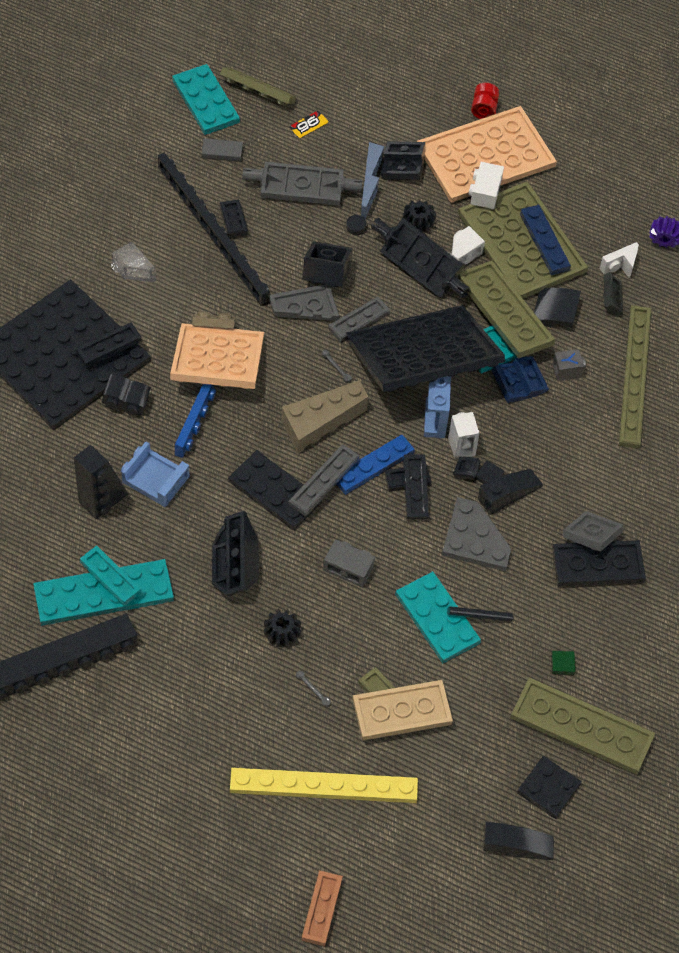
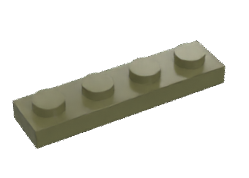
[220,67,297,106]

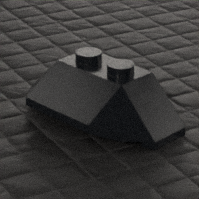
[212,511,259,596]

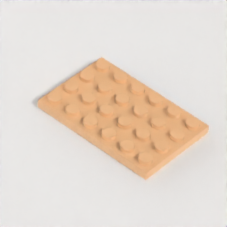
[417,106,557,203]

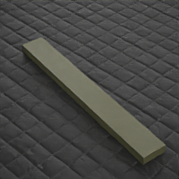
[618,305,651,449]

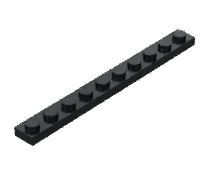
[158,152,270,306]

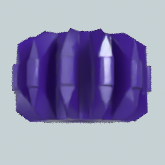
[649,216,679,249]

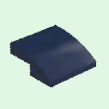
[492,356,549,403]

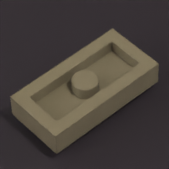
[192,311,236,329]

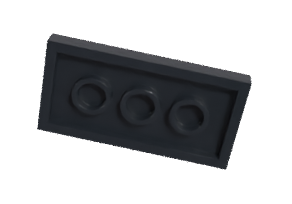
[228,450,322,531]
[552,540,646,587]

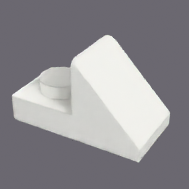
[600,242,639,278]

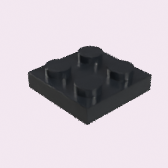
[517,756,582,819]

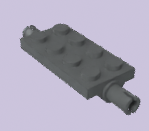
[242,162,362,206]

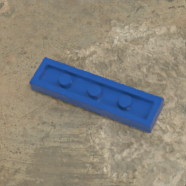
[175,384,216,458]
[337,435,415,495]

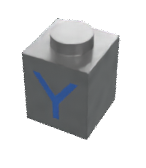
[552,349,586,381]

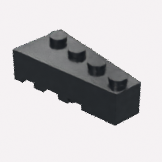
[74,445,129,519]

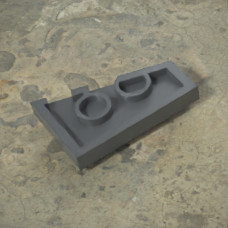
[269,284,339,321]

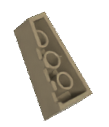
[281,380,368,454]

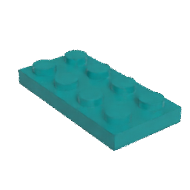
[172,64,240,135]
[395,572,481,664]

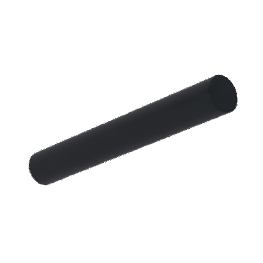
[447,606,513,622]

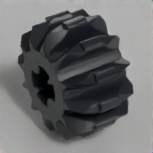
[402,199,436,232]
[264,609,301,648]

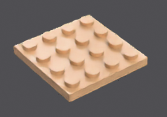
[170,323,264,389]

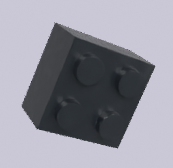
[302,241,353,287]

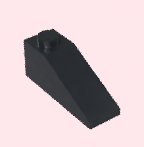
[478,469,543,515]

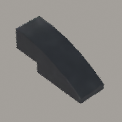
[483,822,554,860]

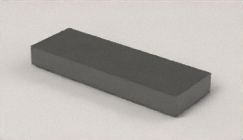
[328,296,390,343]

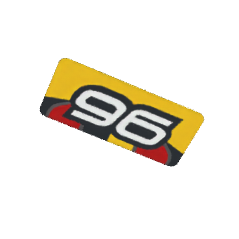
[289,111,328,138]

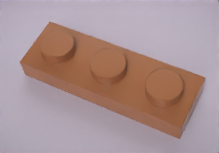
[301,870,343,946]

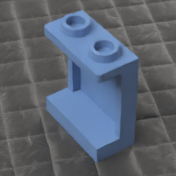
[424,376,451,438]
[121,442,190,507]

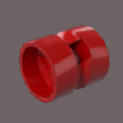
[471,83,500,119]

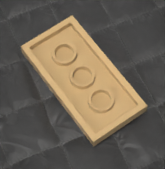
[353,680,453,741]

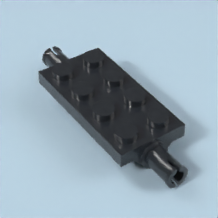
[371,218,470,298]

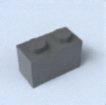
[323,539,375,588]

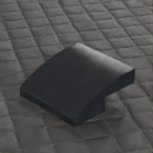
[381,141,426,180]
[534,288,581,328]

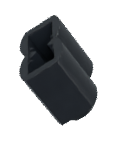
[101,374,151,416]

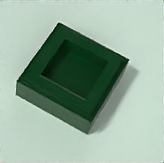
[551,651,575,675]

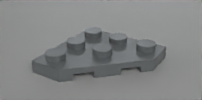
[442,497,511,572]

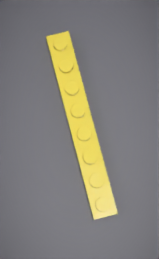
[230,768,418,803]

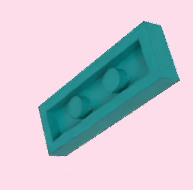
[80,545,141,606]

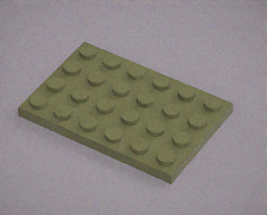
[458,182,588,299]

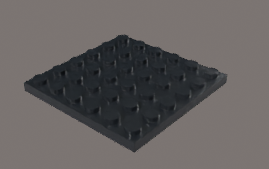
[0,279,151,430]
[346,305,505,392]

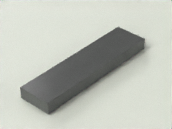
[289,444,359,517]

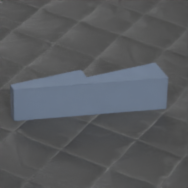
[361,142,384,219]

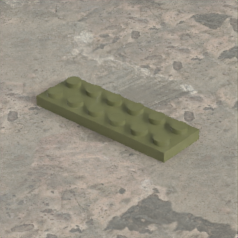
[458,261,555,359]
[510,677,655,775]

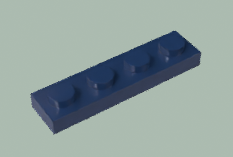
[520,205,571,276]

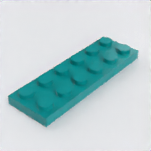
[33,559,174,626]

